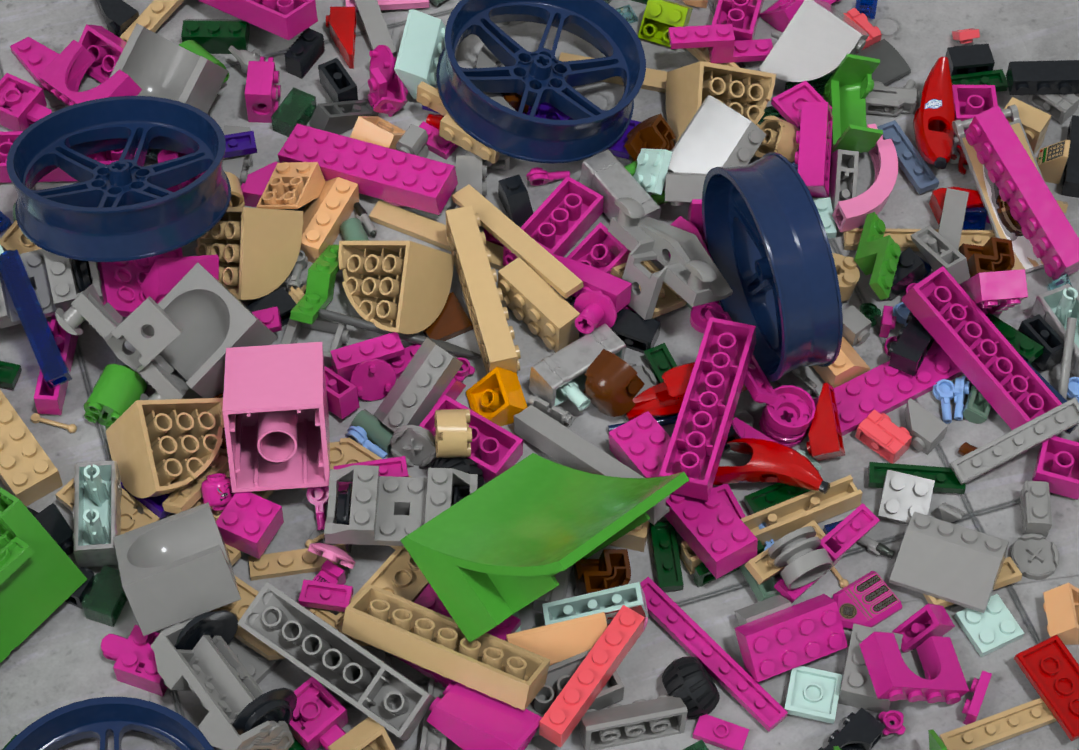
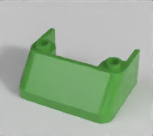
[823,53,883,154]

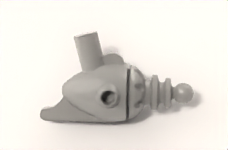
[228,46,261,74]

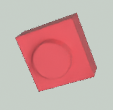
[952,28,980,44]

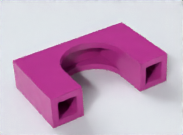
[859,632,969,704]

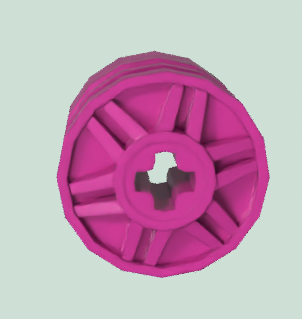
[759,385,816,447]

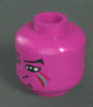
[201,473,234,511]

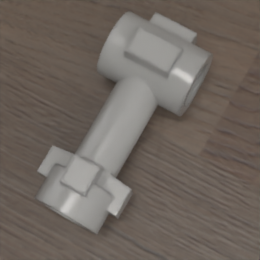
[285,250,308,291]

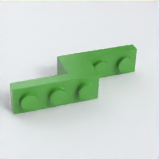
[854,212,901,300]
[290,245,339,325]

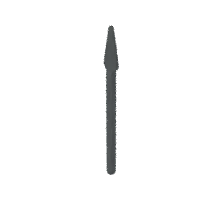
[318,309,482,359]

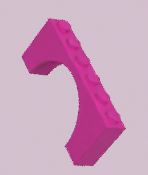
[38,40,142,106]

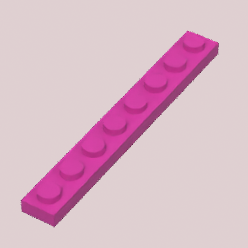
[640,577,788,732]

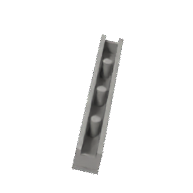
[514,405,670,524]

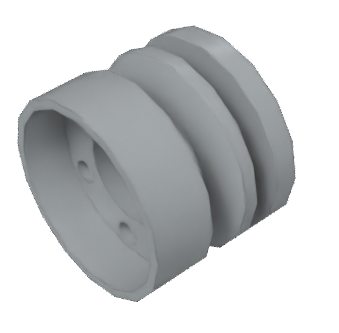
[768,526,834,590]

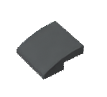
[854,39,911,86]

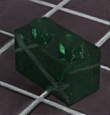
[271,87,317,137]
[82,566,128,627]

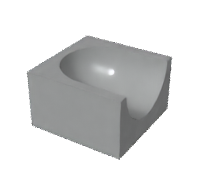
[109,24,229,114]
[143,262,278,398]
[113,502,241,636]

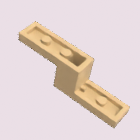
[416,81,500,164]

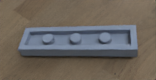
[877,120,939,194]

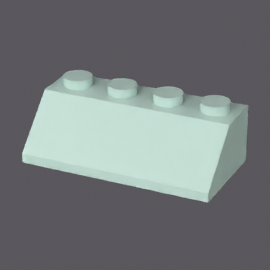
[394,9,446,99]

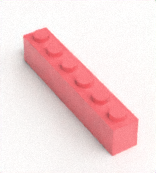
[539,605,645,748]

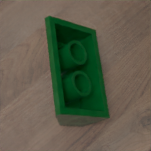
[181,19,250,54]

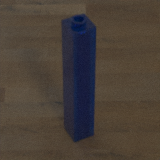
[0,249,72,389]

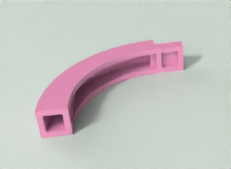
[832,123,898,232]

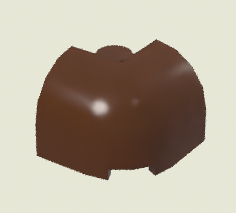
[624,113,676,163]
[959,237,1015,278]
[584,349,645,417]
[573,549,631,596]

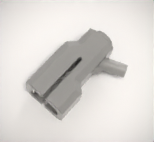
[865,79,920,116]

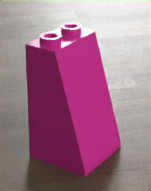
[426,682,542,750]

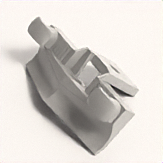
[608,198,733,320]
[55,284,190,400]

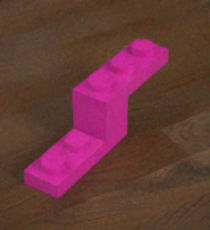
[668,24,773,64]
[328,332,405,382]
[774,503,880,604]

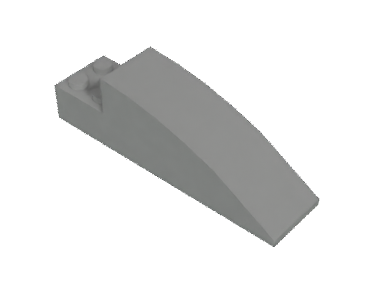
[237,582,436,742]

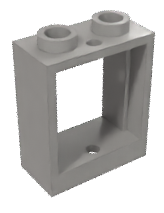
[281,316,350,367]

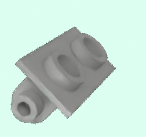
[776,368,819,399]
[528,395,576,428]

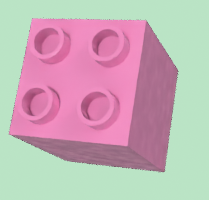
[222,342,330,493]

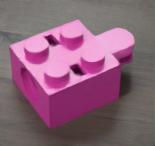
[245,56,281,123]
[0,73,52,131]
[101,625,168,697]
[288,677,348,750]

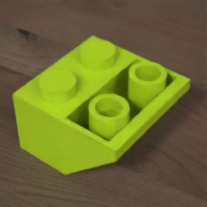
[638,0,693,47]

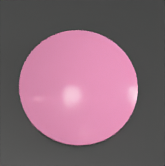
[307,543,356,569]

